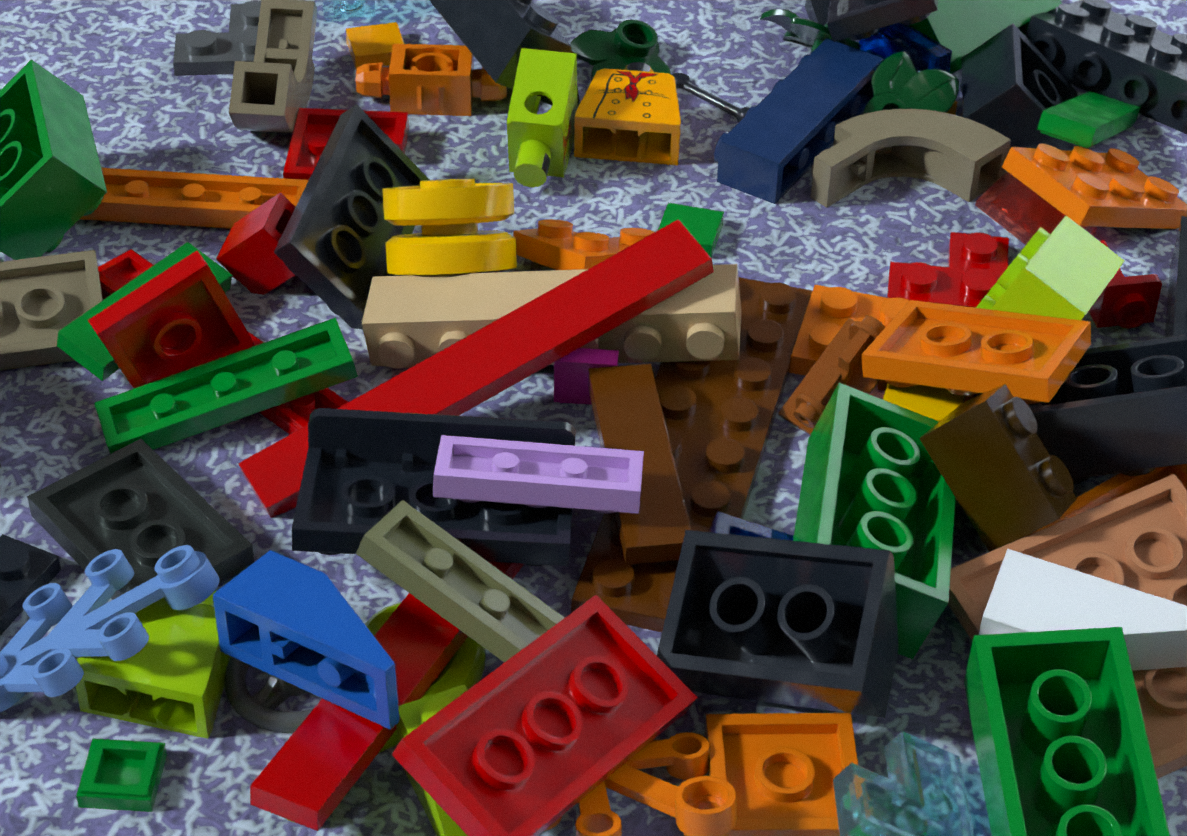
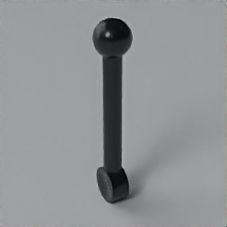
[672,73,750,123]

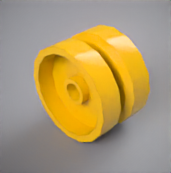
[382,179,517,275]

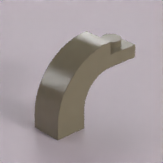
[229,0,317,133]
[810,109,1011,208]

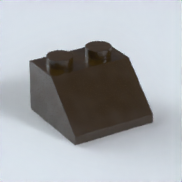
[919,384,1077,552]

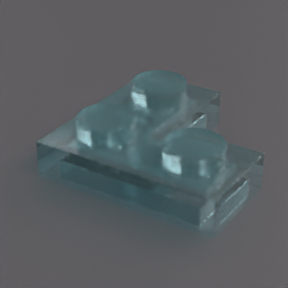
[833,731,974,836]

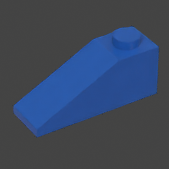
[213,550,400,730]

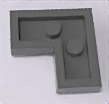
[173,0,261,76]

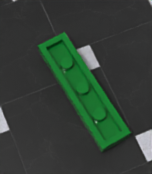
[94,317,358,454]

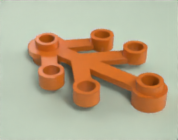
[544,732,737,836]

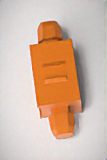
[356,44,508,116]

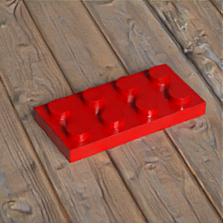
[392,595,698,836]

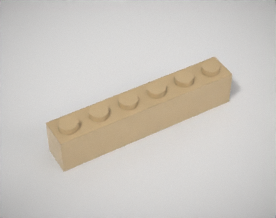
[362,264,741,368]

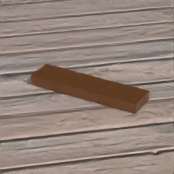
[588,363,691,565]

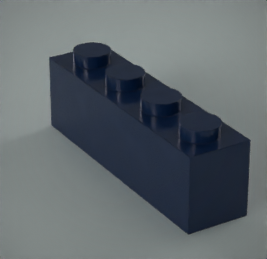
[714,38,884,204]

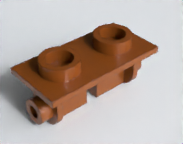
[778,316,885,435]

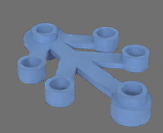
[0,545,220,713]

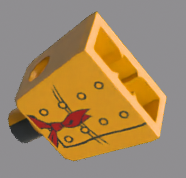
[574,62,681,165]

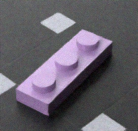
[433,435,644,514]

